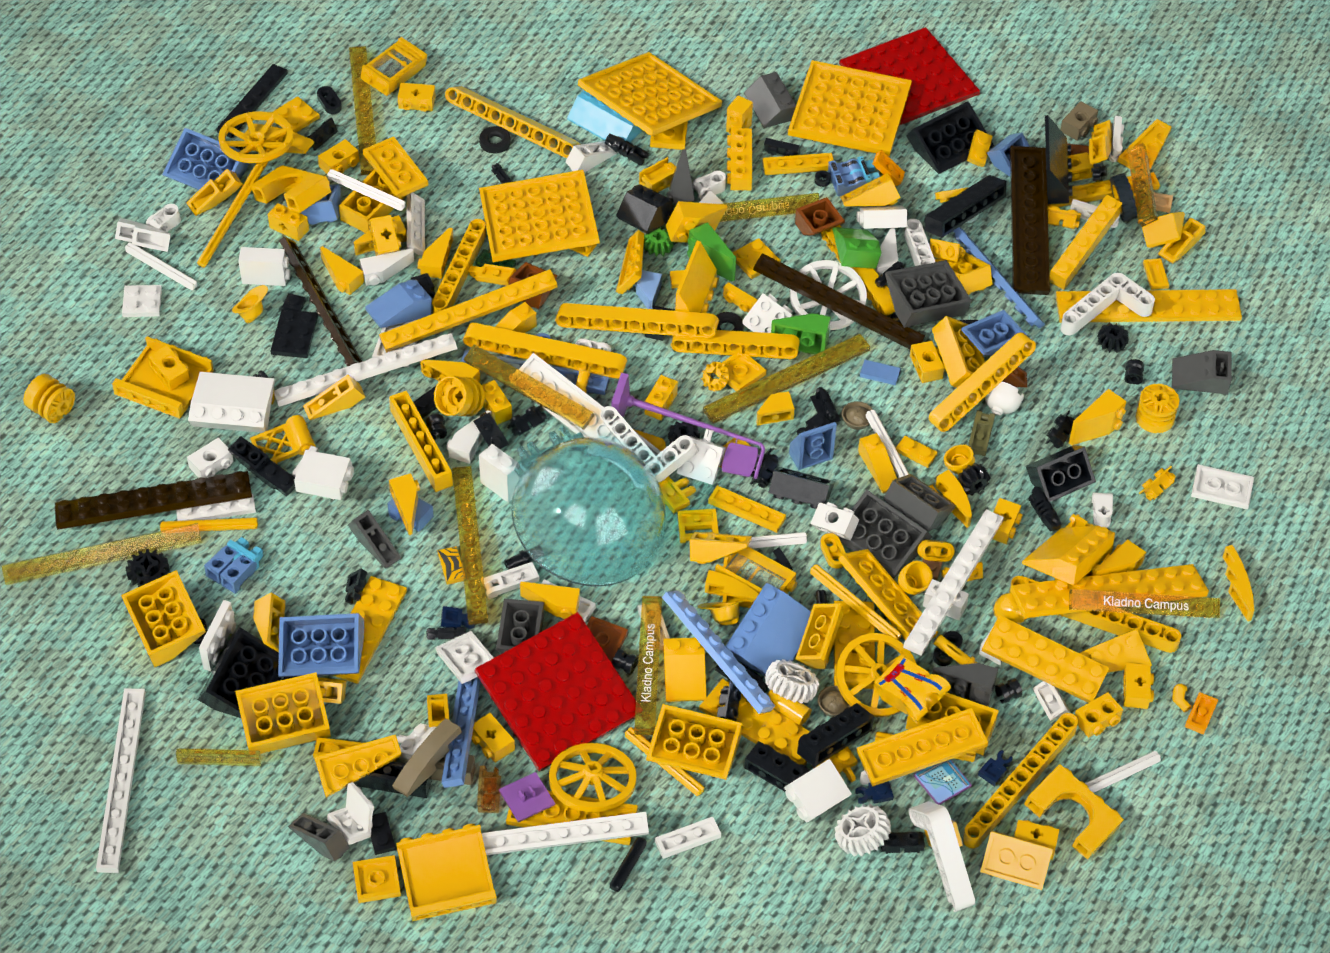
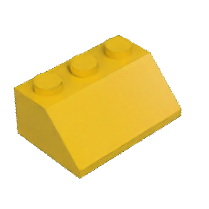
[796,603,844,669]

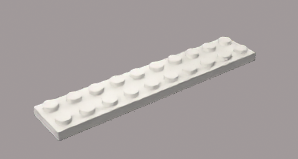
[509,353,672,490]

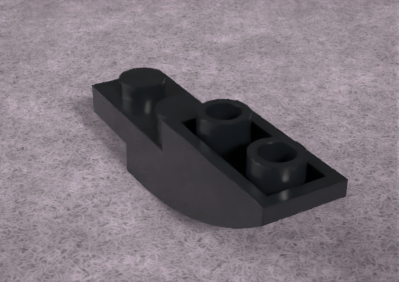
[228,436,295,497]

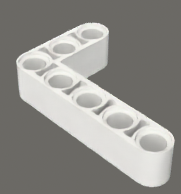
[904,219,935,266]
[1060,273,1155,336]
[600,406,696,482]
[909,801,975,912]

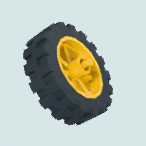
[1110,173,1137,222]

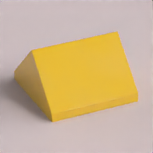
[1141,212,1185,248]

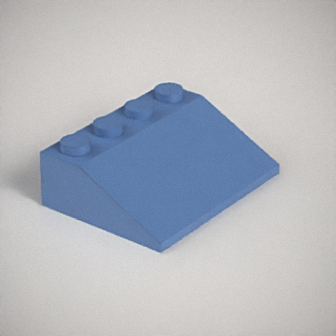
[162,128,249,190]
[726,583,811,676]
[278,613,364,677]

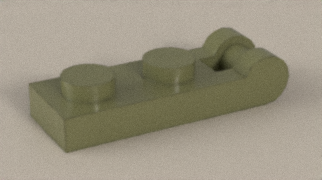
[968,410,995,456]

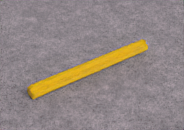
[810,564,901,640]

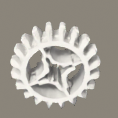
[765,659,819,703]
[835,804,891,857]

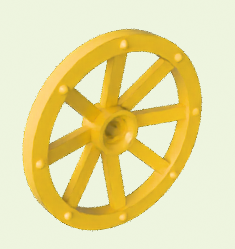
[218,111,294,163]
[835,633,917,717]
[549,743,636,812]

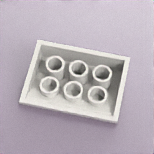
[188,372,275,433]

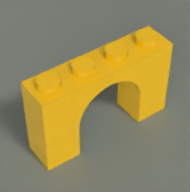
[250,165,331,213]
[1024,764,1124,859]

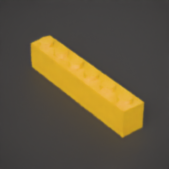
[1049,195,1122,290]
[389,390,453,492]

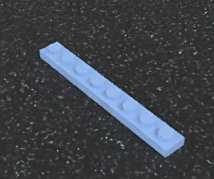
[662,590,775,714]

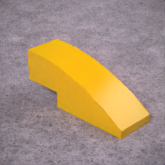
[187,169,244,216]
[1158,217,1206,264]
[935,469,972,528]
[705,570,759,608]
[427,693,449,727]

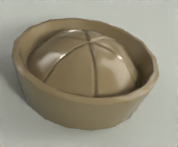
[842,401,873,430]
[818,685,851,717]

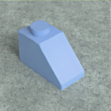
[634,270,662,309]

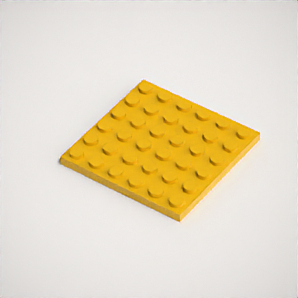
[578,52,723,136]
[788,60,912,156]
[479,170,600,262]

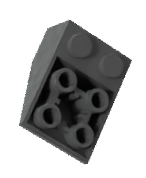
[1172,350,1232,395]
[932,663,998,706]

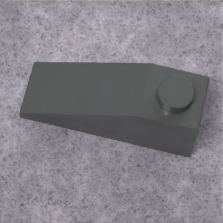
[667,149,695,207]
[348,510,401,569]
[288,813,350,862]

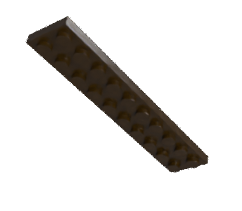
[1010,146,1050,295]
[55,471,252,530]

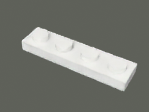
[407,192,425,255]
[176,494,256,521]

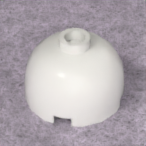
[985,382,1024,416]

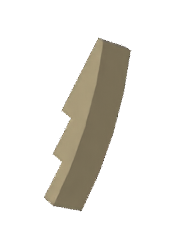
[392,718,462,797]

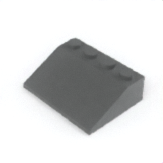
[885,260,972,328]
[839,489,932,579]

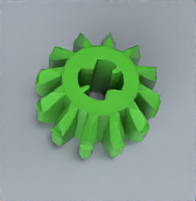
[644,227,674,257]

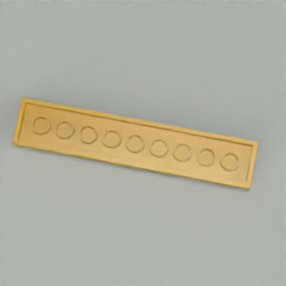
[1056,289,1242,323]
[1010,564,1209,618]

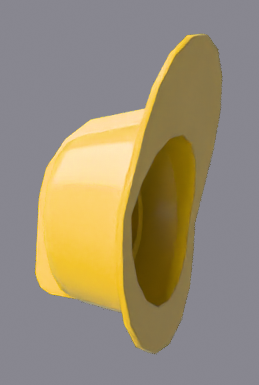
[232,285,268,323]
[697,601,743,625]

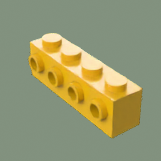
[727,128,752,191]

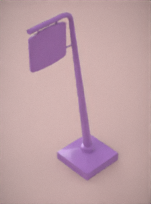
[611,373,765,479]

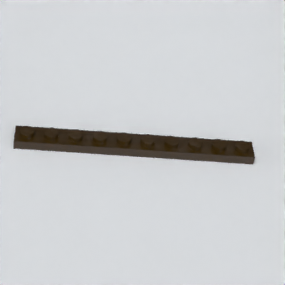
[279,236,362,366]
[753,253,925,350]

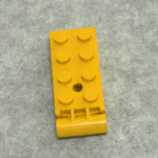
[833,600,875,689]

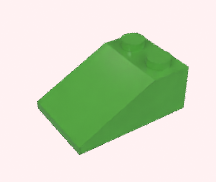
[687,222,736,282]
[833,227,882,269]
[771,313,831,356]

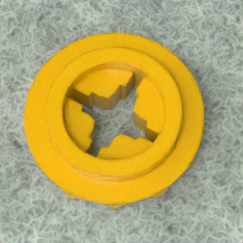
[701,361,729,391]

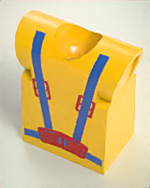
[874,655,951,723]

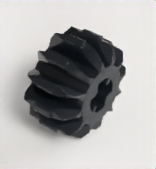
[1097,322,1129,353]
[668,421,700,449]
[957,463,991,496]

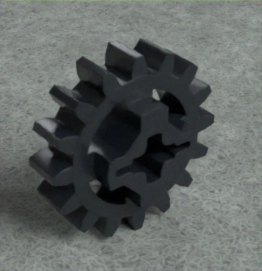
[125,549,170,587]

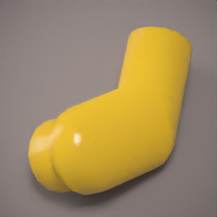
[1172,683,1192,713]

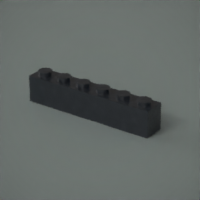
[924,175,1006,238]

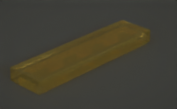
[176,748,262,766]

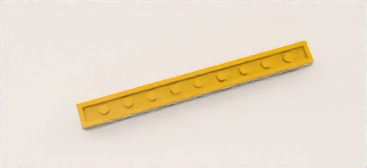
[379,269,558,353]

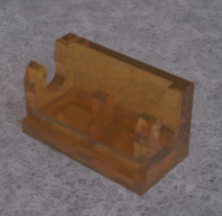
[477,766,501,813]

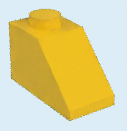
[756,391,795,426]

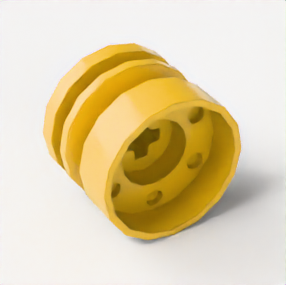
[23,373,75,423]
[434,376,485,416]
[1135,384,1180,433]

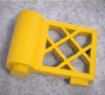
[250,415,316,465]

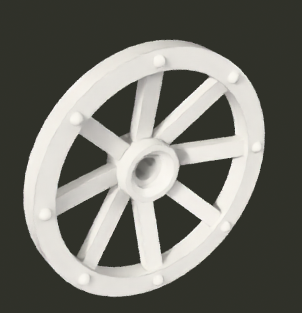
[790,260,867,330]

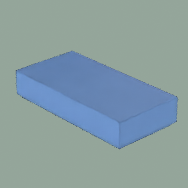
[860,360,901,385]

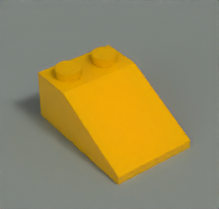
[840,173,900,206]
[666,201,728,243]
[935,253,992,295]
[1069,389,1126,445]
[663,638,706,702]

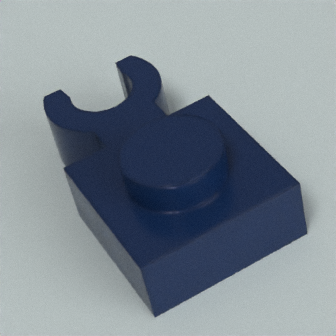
[440,606,476,629]
[978,750,1013,787]
[855,781,894,804]

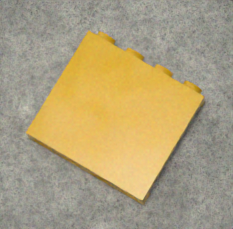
[112,336,214,419]
[396,824,497,922]

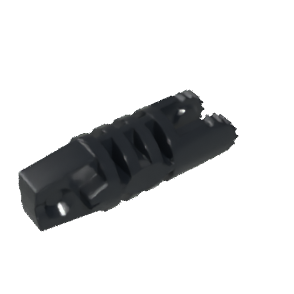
[605,133,649,166]
[1028,486,1062,531]

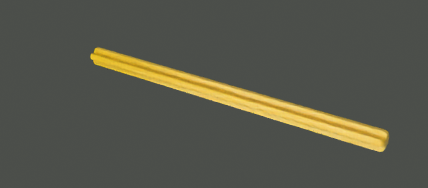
[197,131,284,268]

